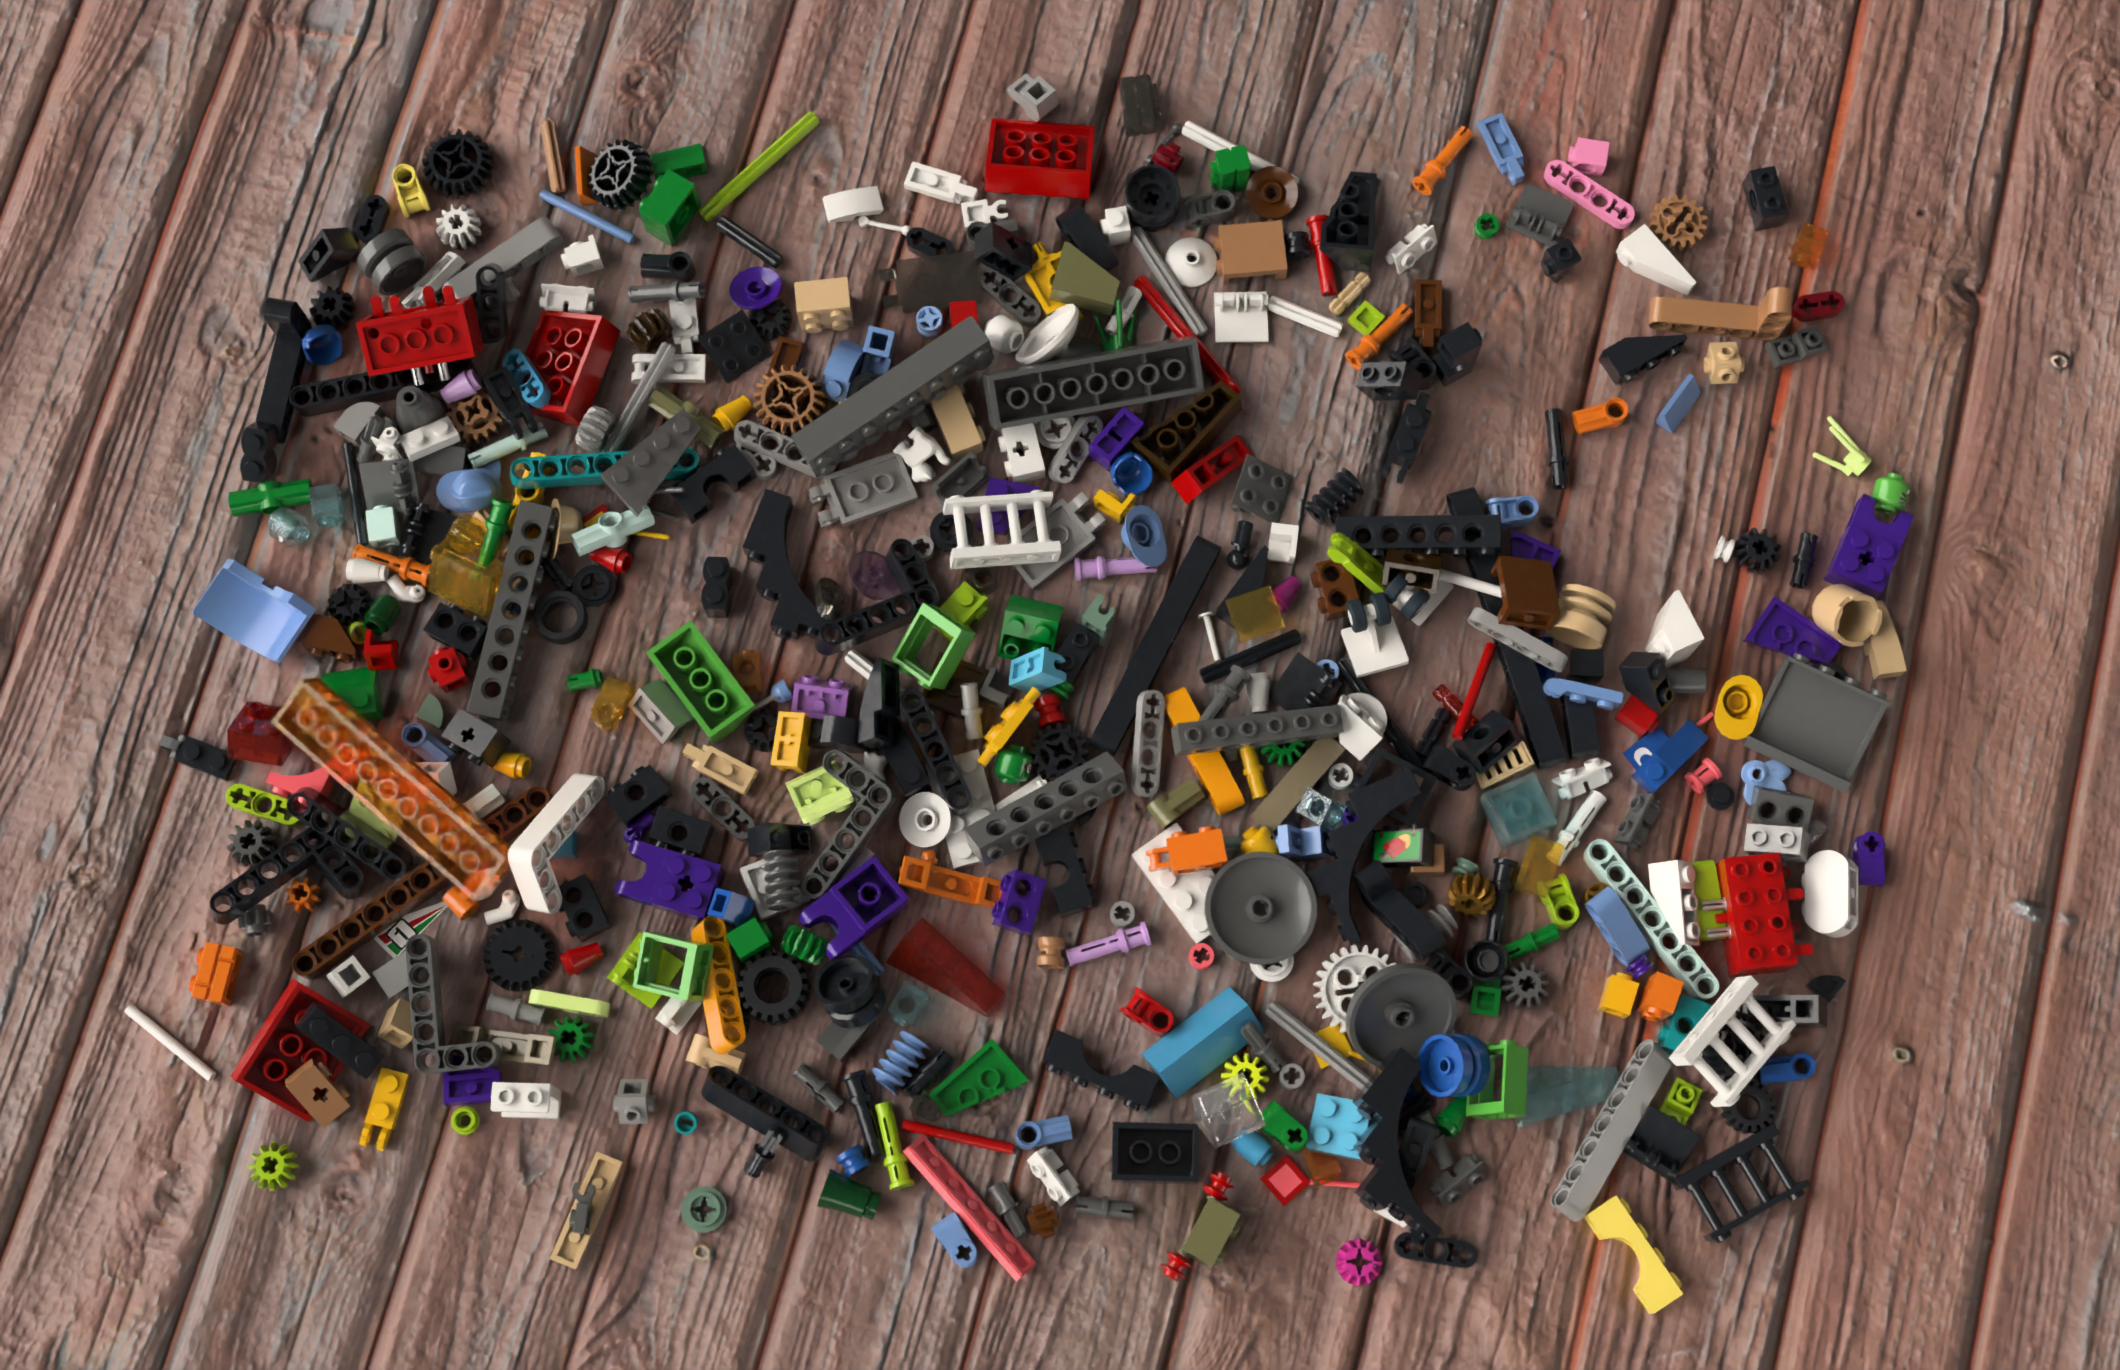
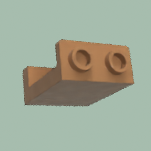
[1213,220,1288,284]

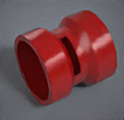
[1033,694,1066,729]

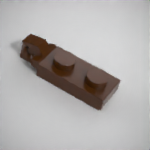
[1414,279,1442,353]

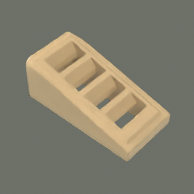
[1476,740,1534,790]

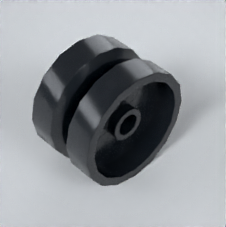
[815,955,886,1028]

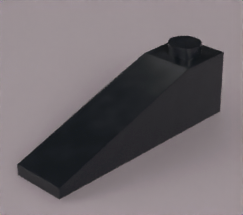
[1320,171,1377,272]

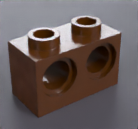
[1310,560,1359,621]

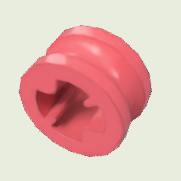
[1189,943,1214,970]

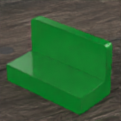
[651,144,708,179]

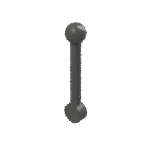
[1145,123,1181,165]

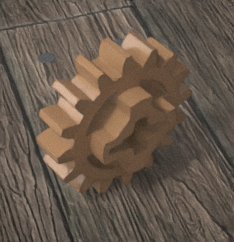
[445,386,504,444]

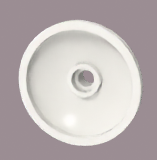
[1015,304,1079,365]

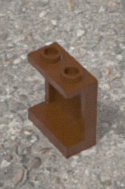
[1491,555,1560,630]

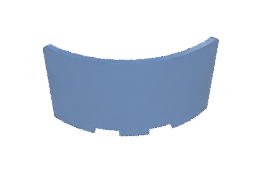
[192,559,316,663]

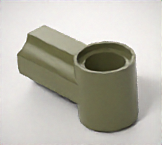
[1146,778,1205,830]

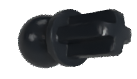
[1227,520,1254,570]

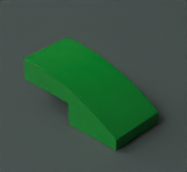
[1469,977,1501,1017]

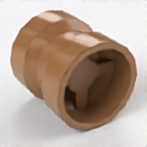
[1036,937,1066,969]

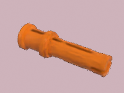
[1412,126,1474,196]
[1345,303,1414,371]
[353,544,436,588]

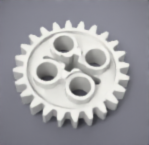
[1313,945,1396,1033]

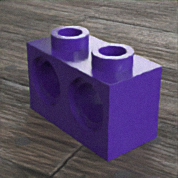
[1089,407,1144,472]
[992,870,1047,935]

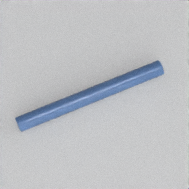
[539,189,635,244]

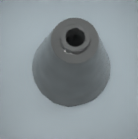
[396,386,449,435]

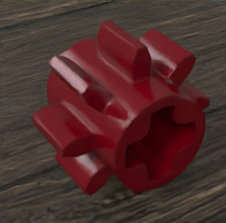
[1152,141,1184,174]

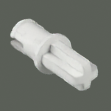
[1104,286,1142,336]

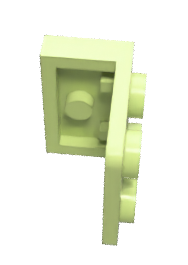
[785,760,854,824]

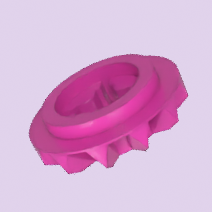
[1336,1239,1382,1286]

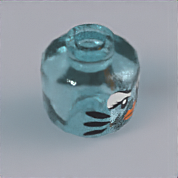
[267,507,309,548]

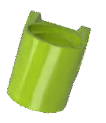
[1536,873,1580,930]

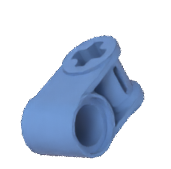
[1484,495,1539,530]
[930,1211,979,1268]

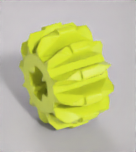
[1221,1053,1269,1102]

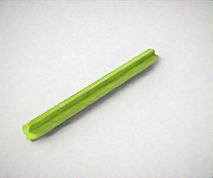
[699,111,820,222]

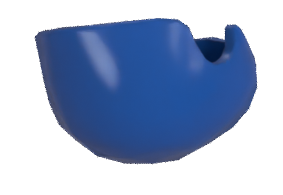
[302,324,344,366]
[1110,452,1153,495]

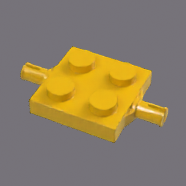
[1023,242,1084,321]
[976,687,1041,768]

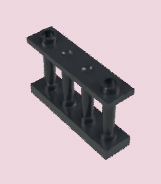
[1671,1124,1810,1243]

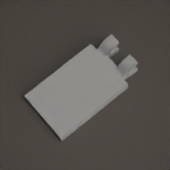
[808,452,918,529]
[1003,492,1106,590]

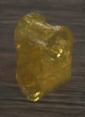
[591,675,636,731]

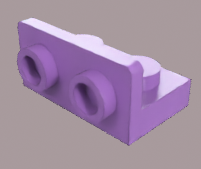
[791,675,852,719]

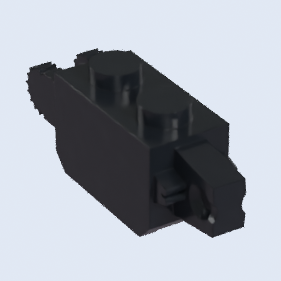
[1381,392,1432,484]

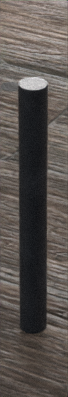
[342,442,368,546]

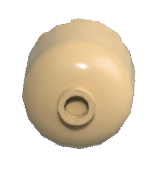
[1812,584,1882,647]

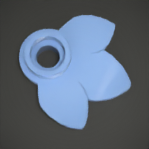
[1741,759,1791,805]

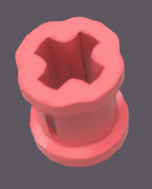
[1684,758,1722,794]

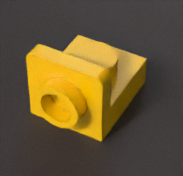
[1093,489,1136,523]

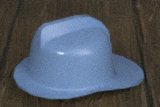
[436,468,502,512]
[1121,505,1167,567]

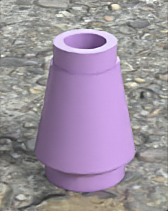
[440,369,483,404]

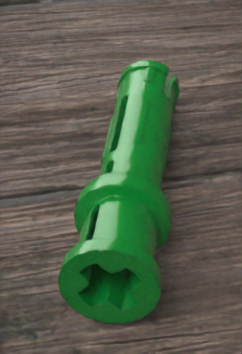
[473,498,516,581]

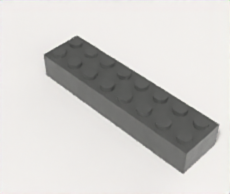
[791,315,995,478]
[982,336,1204,430]

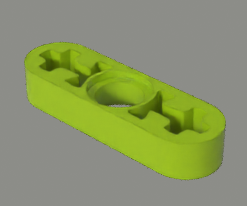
[225,784,302,827]

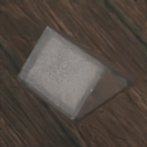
[1192,1072,1266,1148]

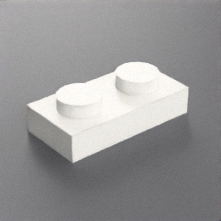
[398,416,460,462]

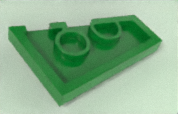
[928,1039,1029,1117]

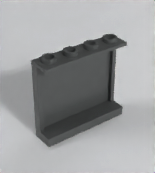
[1742,652,1892,793]

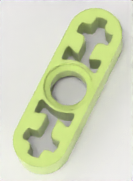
[528,989,611,1018]

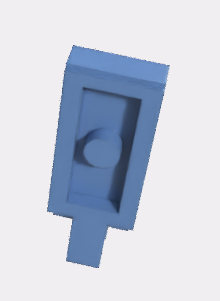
[1477,113,1525,186]

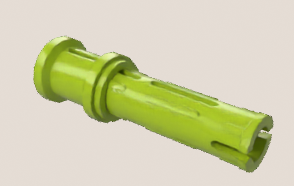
[874,1101,915,1190]

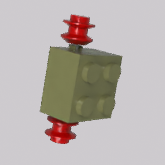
[1160,1171,1242,1282]

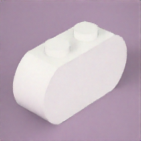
[1801,850,1858,938]

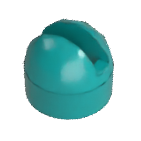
[674,1111,698,1135]

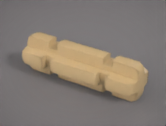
[1328,272,1371,316]

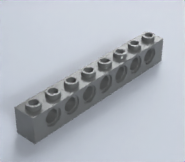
[467,500,558,721]

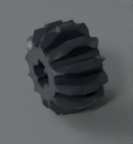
[309,286,356,330]
[1734,528,1781,574]

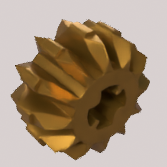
[1448,871,1496,918]

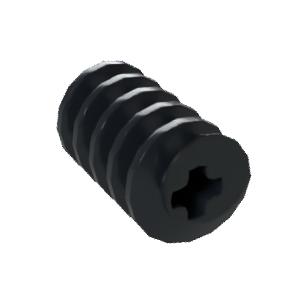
[1305,468,1364,525]

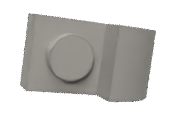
[1007,73,1059,122]
[333,402,400,448]

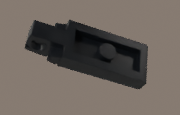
[158,734,239,782]

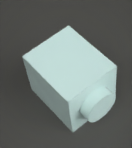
[365,505,401,549]

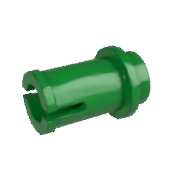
[567,667,603,693]

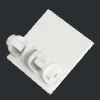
[1214,291,1269,343]

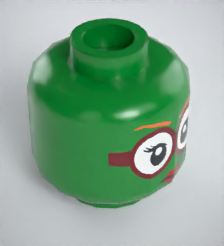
[994,744,1033,786]

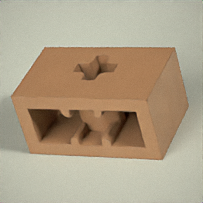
[285,1058,350,1128]

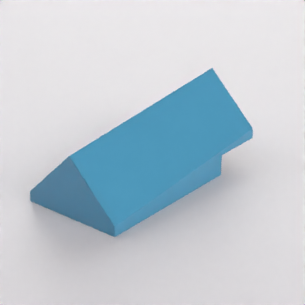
[1141,987,1264,1099]

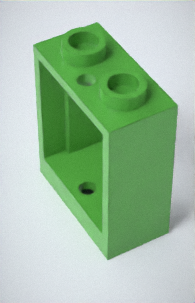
[892,603,976,690]
[633,932,714,1001]
[1466,1040,1529,1120]

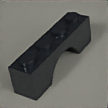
[1042,1029,1160,1112]

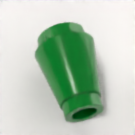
[1436,1097,1467,1138]

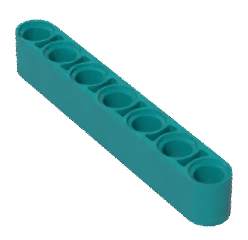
[510,448,699,489]

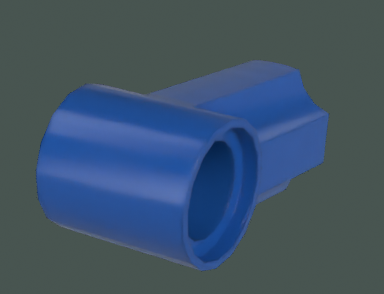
[1756,1053,1816,1085]

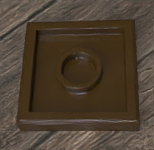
[922,652,989,720]

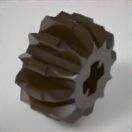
[626,308,673,353]

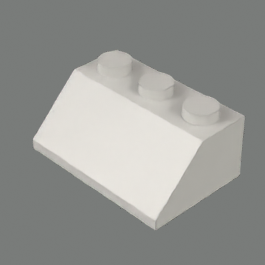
[1645,590,1705,669]

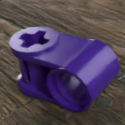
[1852,831,1885,887]

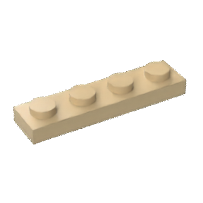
[550,1151,624,1270]

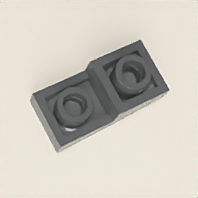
[1764,326,1828,369]

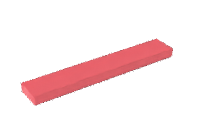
[903,1135,1037,1282]

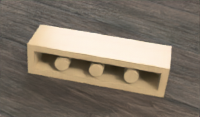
[928,384,986,462]

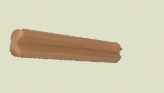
[540,120,567,194]

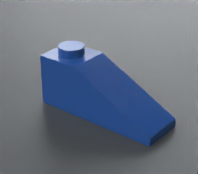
[1631,719,1709,793]

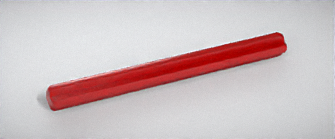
[1134,275,1241,395]

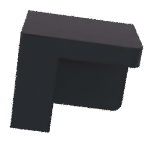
[1566,649,1604,683]

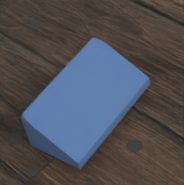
[1656,374,1701,433]

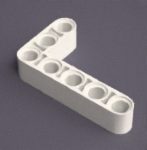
[508,773,605,914]

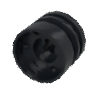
[1124,165,1180,232]

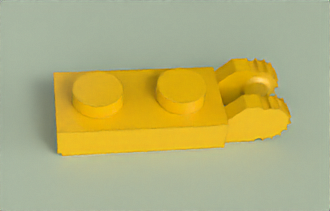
[360,1067,410,1151]

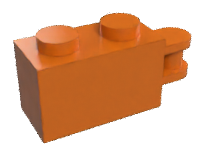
[1146,826,1228,876]

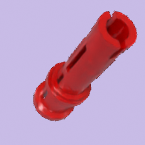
[1305,215,1338,297]

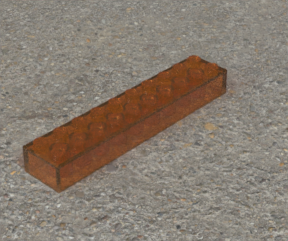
[271,678,511,902]

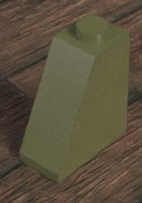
[1049,241,1122,316]

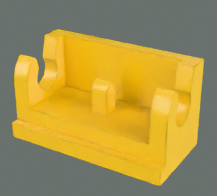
[771,711,812,774]

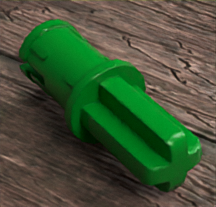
[1504,923,1560,961]

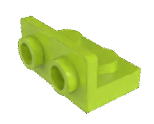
[933,581,989,642]

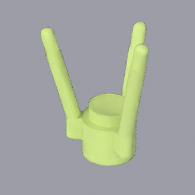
[1813,416,1872,476]

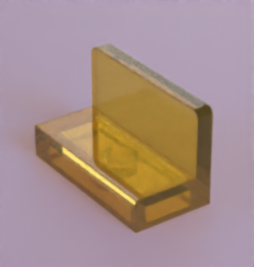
[1514,835,1564,897]

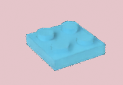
[1305,1093,1371,1161]

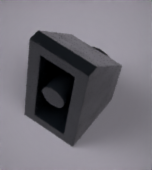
[298,227,359,282]

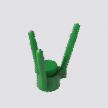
[1094,299,1137,351]

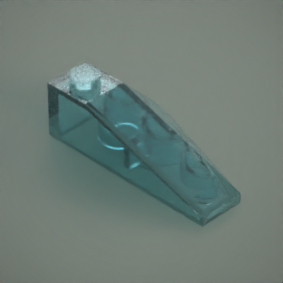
[1500,1066,1620,1129]

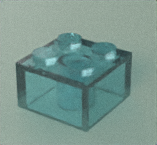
[1479,772,1558,849]

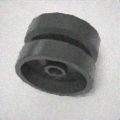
[357,228,428,296]

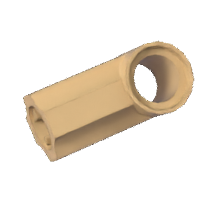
[685,1034,746,1075]

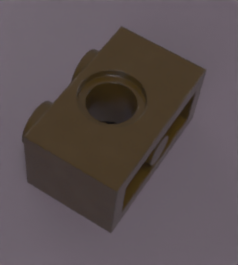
[1382,548,1443,595]

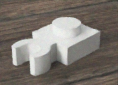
[961,199,1009,231]

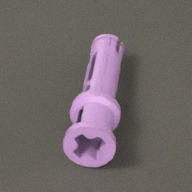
[1074,556,1157,582]
[1065,921,1152,966]

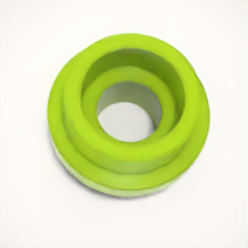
[451,1106,480,1135]

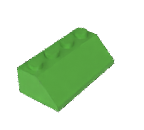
[646,620,756,745]

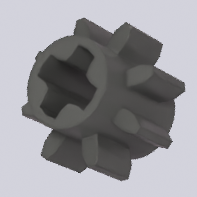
[238,904,274,936]

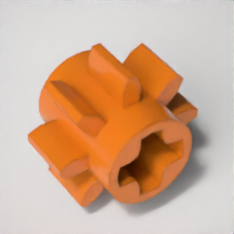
[285,877,321,913]

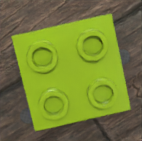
[607,932,684,1009]

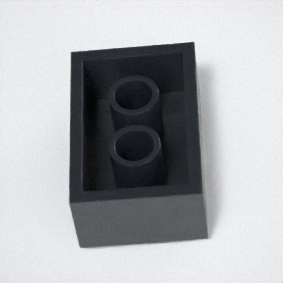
[1111,1122,1199,1185]

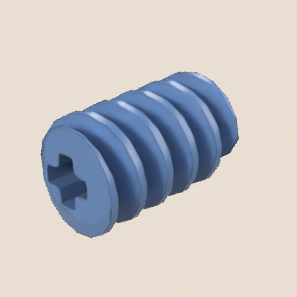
[872,1031,931,1096]

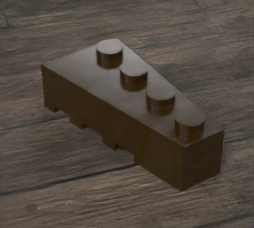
[1130,381,1242,485]

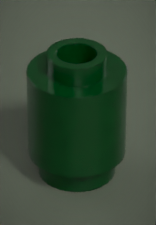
[363,595,401,635]

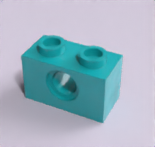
[1657,994,1713,1054]

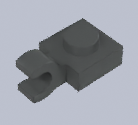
[569,1183,596,1235]

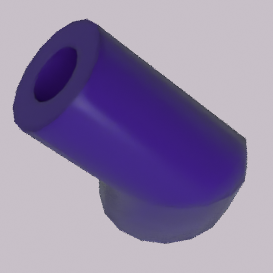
[623,810,655,845]

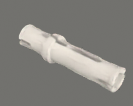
[1546,790,1607,866]

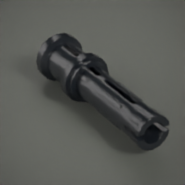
[1485,858,1518,944]
[841,1070,886,1158]

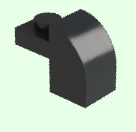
[808,715,870,753]

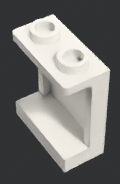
[491,1082,562,1119]

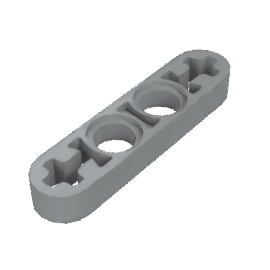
[734,420,823,479]
[1467,607,1569,672]
[1131,690,1165,797]

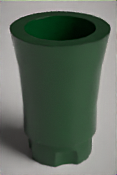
[817,1169,882,1220]

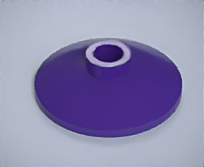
[729,267,782,310]

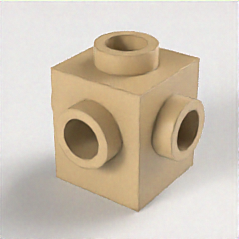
[1704,342,1745,384]

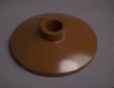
[1246,166,1298,219]

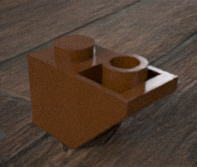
[302,614,362,664]

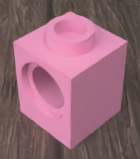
[1567,137,1610,177]

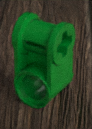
[1254,1100,1308,1152]

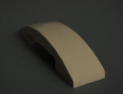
[451,1024,557,1066]

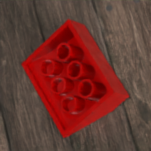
[985,118,1095,199]
[520,310,621,426]
[230,978,370,1122]

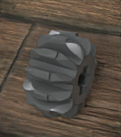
[227,820,276,867]
[1501,962,1550,1010]

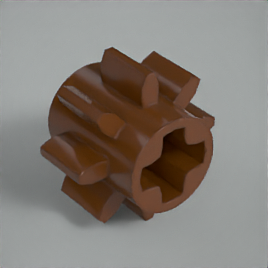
[1027,1202,1060,1239]

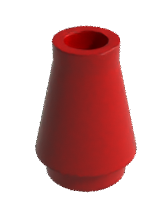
[589,547,632,574]
[559,942,604,976]

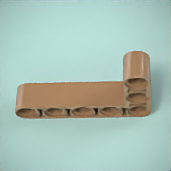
[1649,287,1793,341]

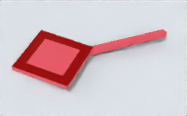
[1260,1155,1361,1206]

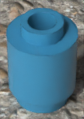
[1230,1125,1273,1167]

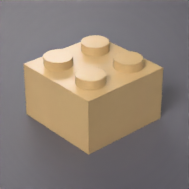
[794,277,854,334]

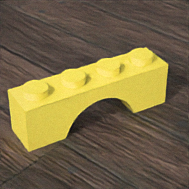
[1584,1196,1683,1314]

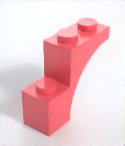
[266,743,376,807]

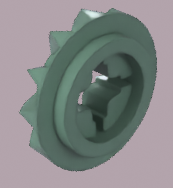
[681,1186,727,1233]

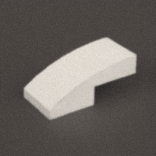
[823,186,883,223]

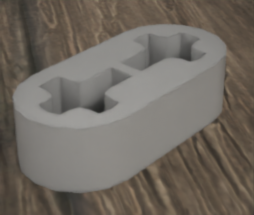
[736,433,777,480]

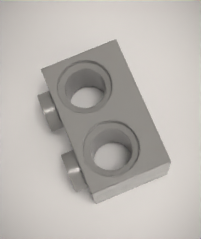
[1744,824,1810,863]

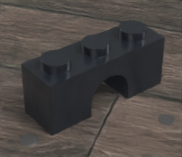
[1432,322,1482,387]
[670,445,756,524]
[1035,826,1096,919]
[295,1002,384,1079]

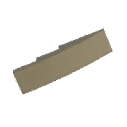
[1251,738,1346,833]

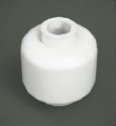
[984,315,1024,354]

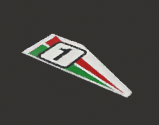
[374,901,448,958]

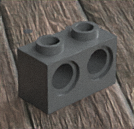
[1748,785,1814,832]

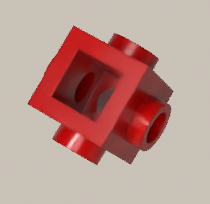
[427,647,471,693]

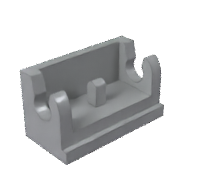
[372,941,429,998]

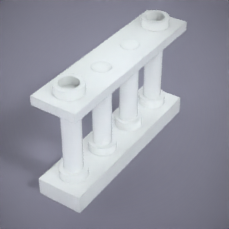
[943,490,1061,569]
[1669,975,1796,1107]

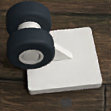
[1383,572,1454,626]
[1341,592,1409,678]

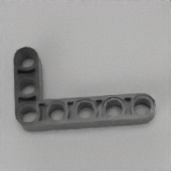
[801,750,896,898]
[405,934,503,1074]

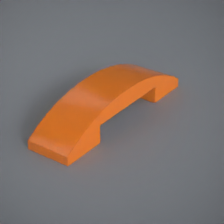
[898,856,1002,909]

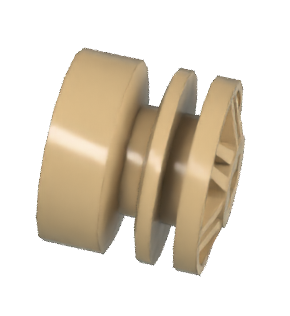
[1547,584,1616,650]

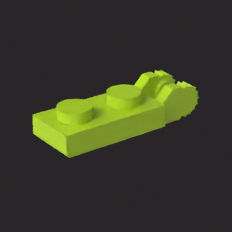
[1327,532,1387,594]

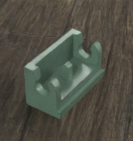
[1081,593,1115,646]

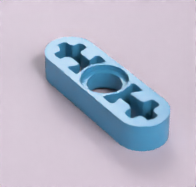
[503,349,551,409]

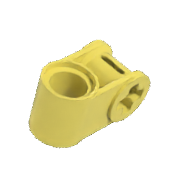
[392,164,431,218]

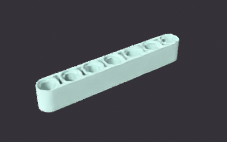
[1583,839,1719,1002]

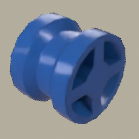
[836,1144,871,1178]

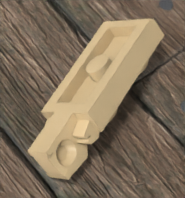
[682,743,759,796]

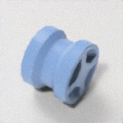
[916,306,943,338]

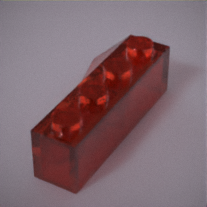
[886,917,1006,1018]

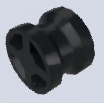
[1284,231,1311,261]

